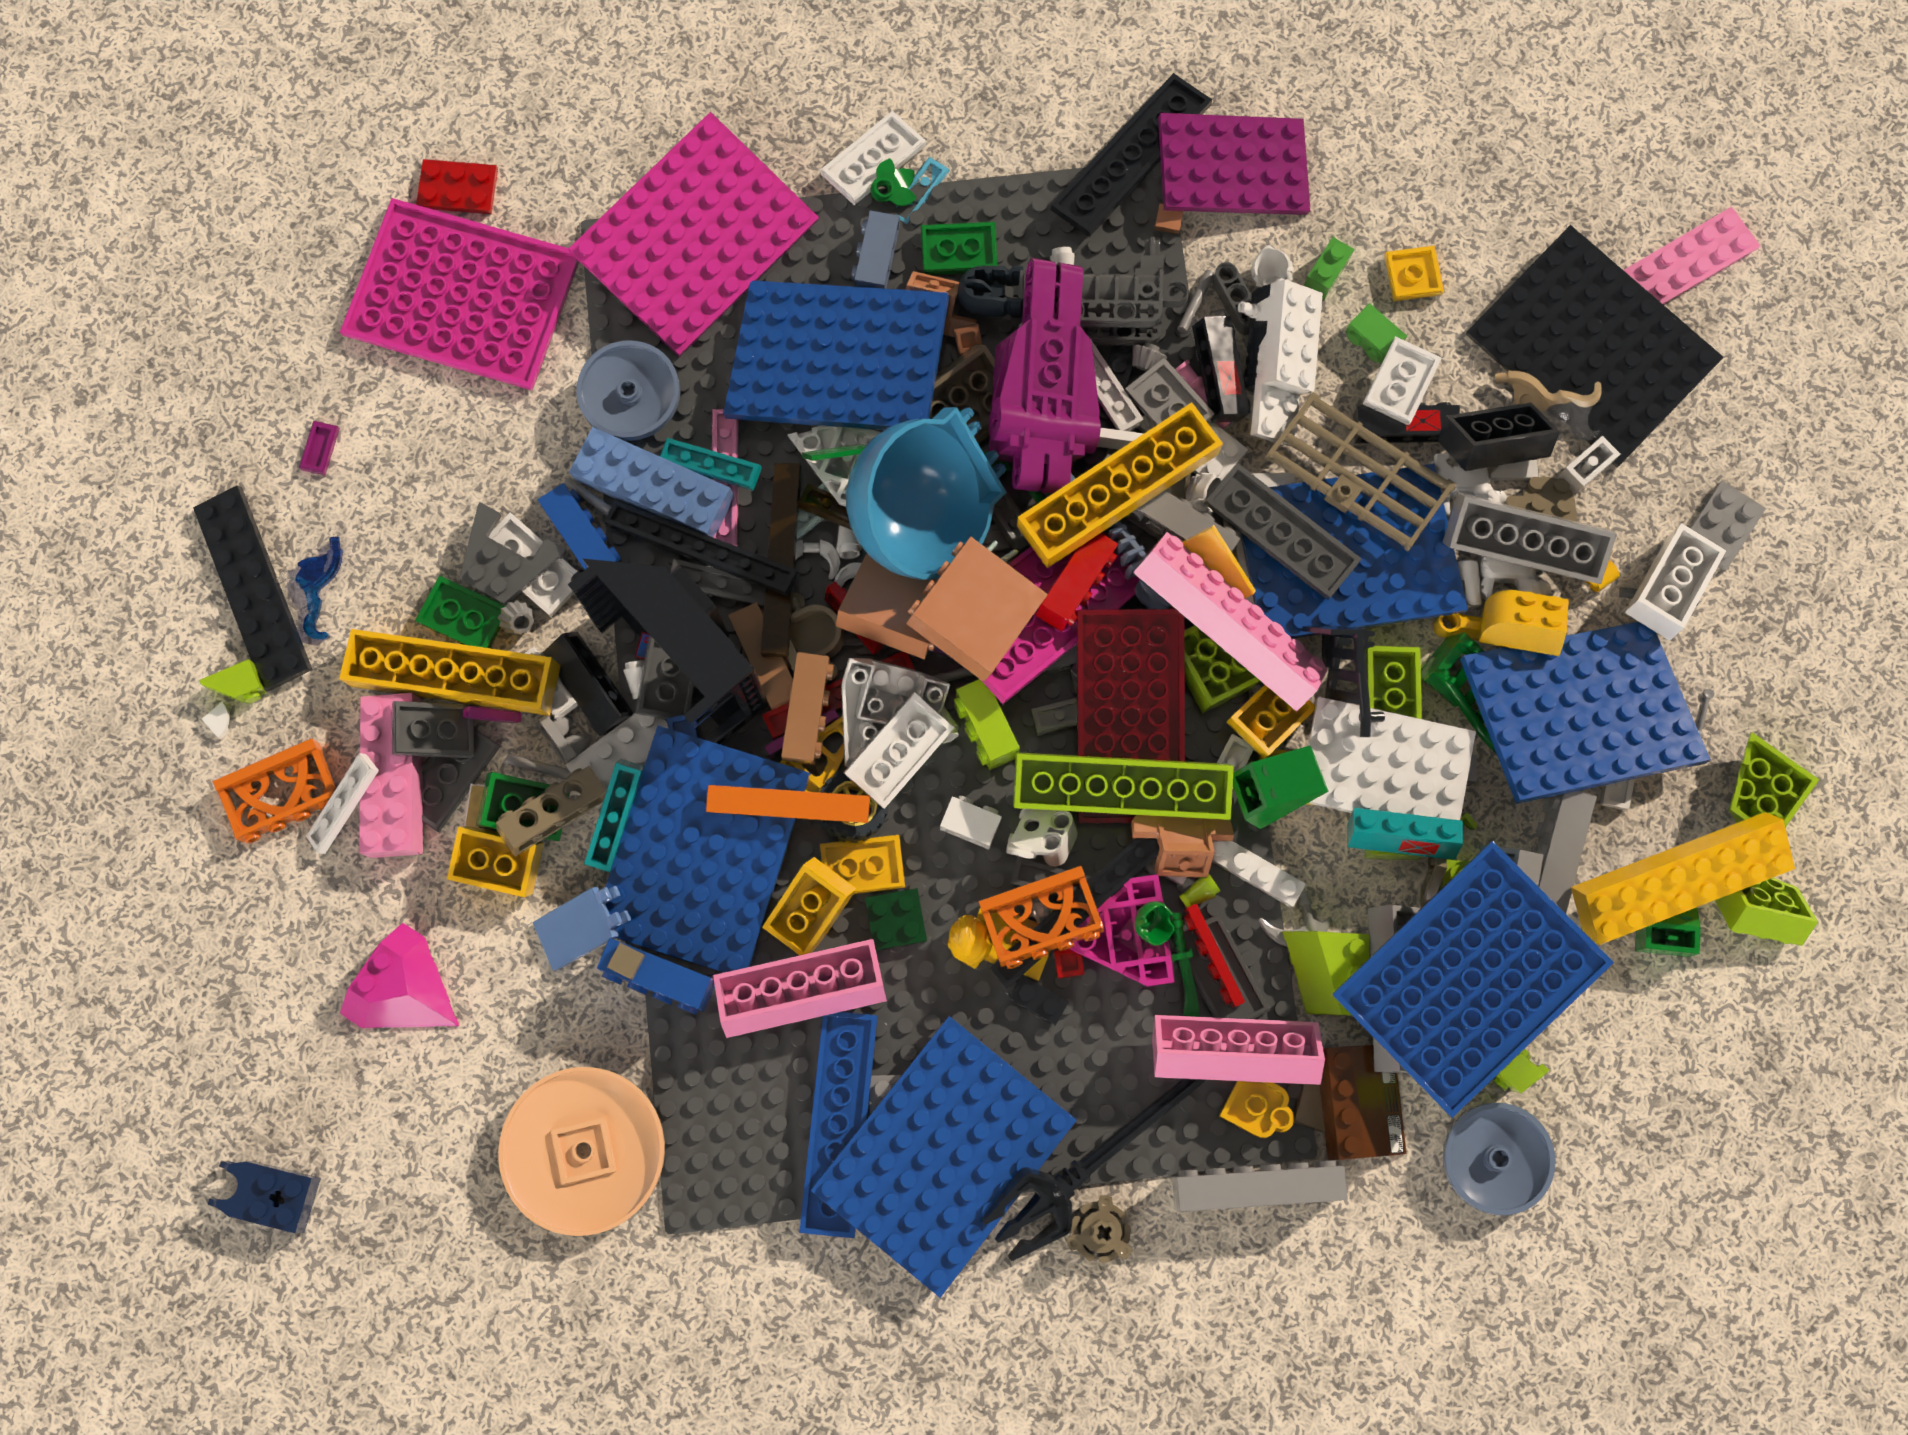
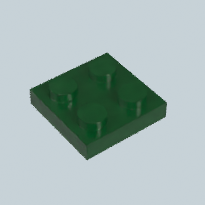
[865,888,927,951]

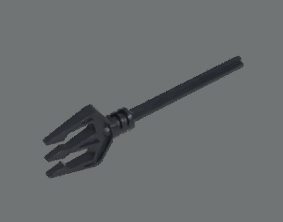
[981,1079,1206,1261]

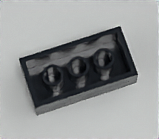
[1438,402,1560,471]

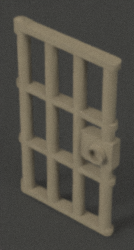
[1264,392,1456,551]

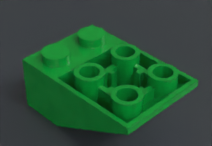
[1233,745,1329,829]
[1635,907,1701,957]

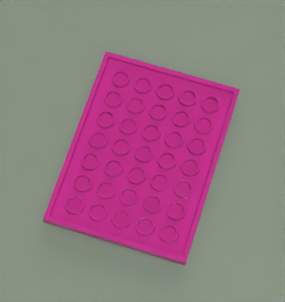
[569,112,819,357]
[340,198,580,391]

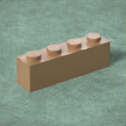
[728,602,793,710]
[781,652,834,765]

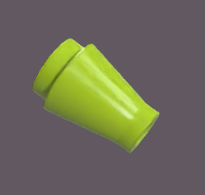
[1179,874,1221,908]

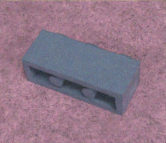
[851,210,900,289]

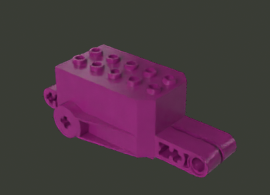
[989,258,1101,494]

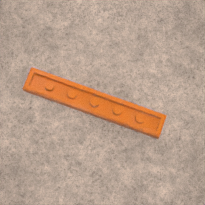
[706,785,870,823]

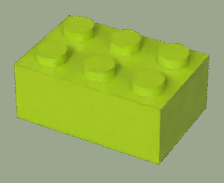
[954,679,1020,771]

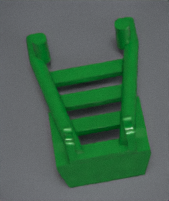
[1421,632,1496,754]

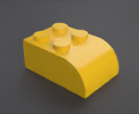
[1479,590,1569,656]
[1226,685,1315,759]
[447,826,544,898]
[762,857,857,955]

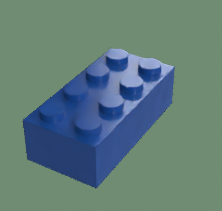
[597,938,715,1015]

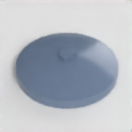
[576,340,680,441]
[1443,1103,1556,1215]

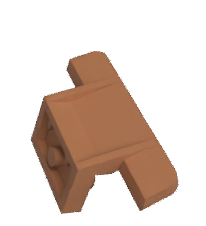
[906,271,977,337]
[1132,815,1234,877]

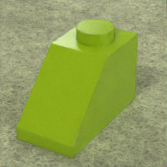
[199,659,267,703]

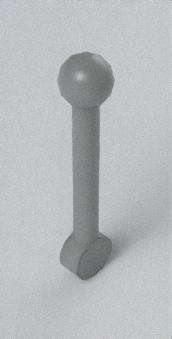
[1697,689,1714,738]

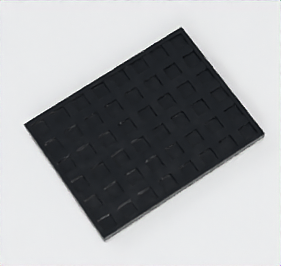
[1466,224,1724,468]

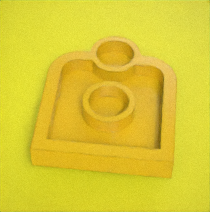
[1219,1081,1294,1138]

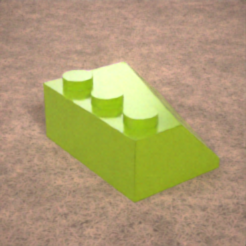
[1184,625,1262,714]
[1728,732,1820,828]

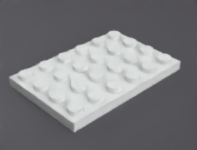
[1308,697,1476,820]

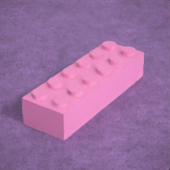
[359,693,423,858]
[713,939,887,1038]
[1152,1015,1325,1085]

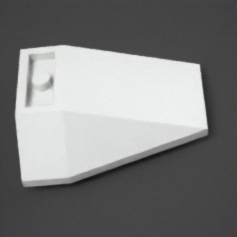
[842,658,950,767]

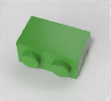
[1304,237,1354,300]
[1345,303,1407,364]

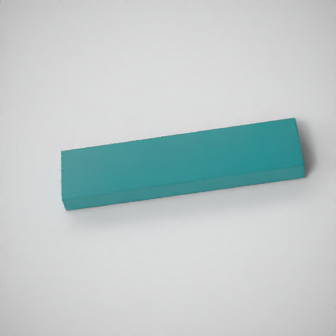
[660,438,762,491]

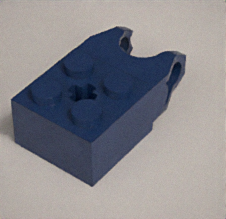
[207,1161,321,1234]

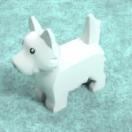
[1431,453,1507,515]
[1477,554,1552,599]

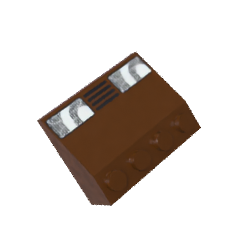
[1319,1045,1407,1160]

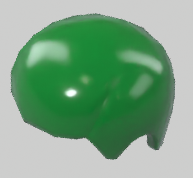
[1134,901,1175,946]

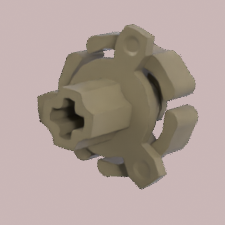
[1066,1195,1133,1263]

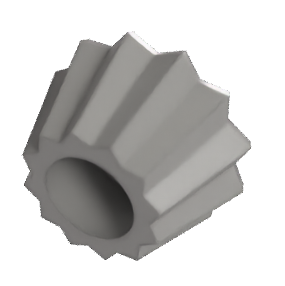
[1132,343,1167,372]
[498,600,534,635]

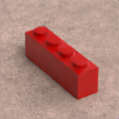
[1035,533,1118,632]

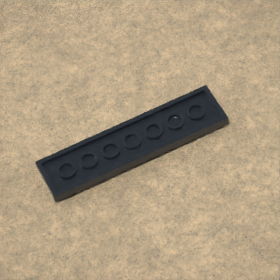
[1050,73,1212,237]
[193,485,313,692]

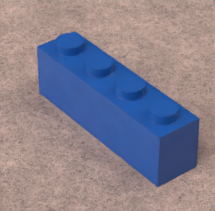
[537,483,621,570]

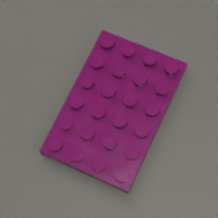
[1158,113,1311,215]

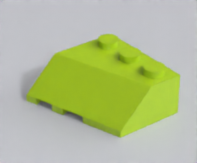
[1715,878,1818,946]
[1282,931,1370,1016]
[1492,1049,1549,1093]

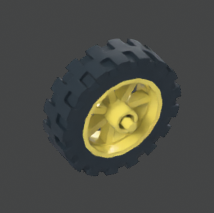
[819,772,889,843]

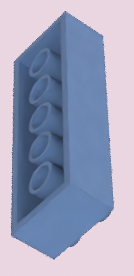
[569,427,734,537]

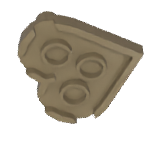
[1504,477,1577,522]

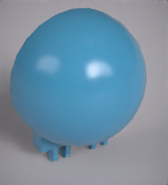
[846,407,1006,580]

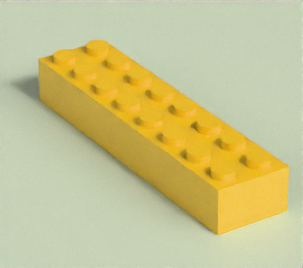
[1017,402,1223,568]
[339,629,561,716]
[1571,812,1795,945]

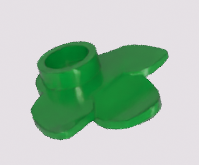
[870,158,916,206]

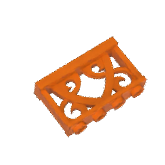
[212,738,336,844]
[978,866,1104,969]

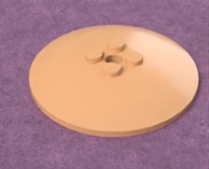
[498,1067,665,1236]

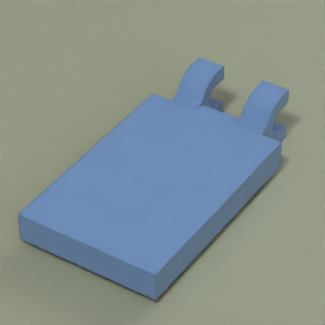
[532,886,631,971]

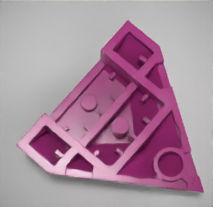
[1069,874,1175,986]
[340,923,459,1028]

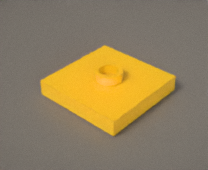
[1384,245,1444,302]

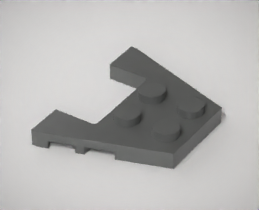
[459,502,568,606]

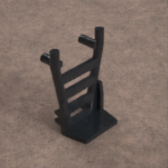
[1302,625,1385,737]

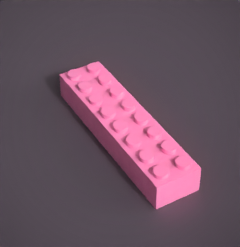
[1133,532,1328,711]

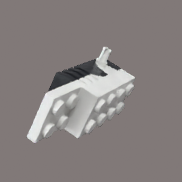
[1238,279,1323,446]

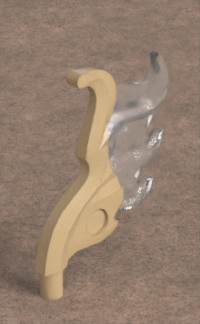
[1495,370,1601,440]

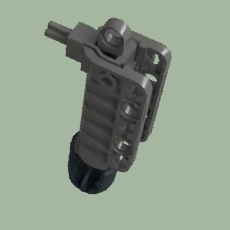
[957,237,1188,346]

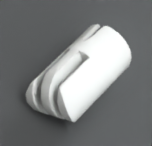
[1457,560,1482,608]

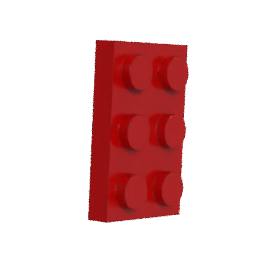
[416,159,498,214]

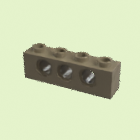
[496,766,607,856]

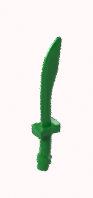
[1170,913,1200,1017]

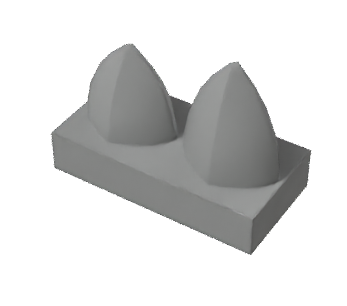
[538,715,592,769]

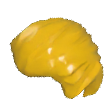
[947,915,992,969]

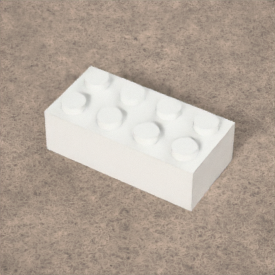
[1625,523,1726,641]

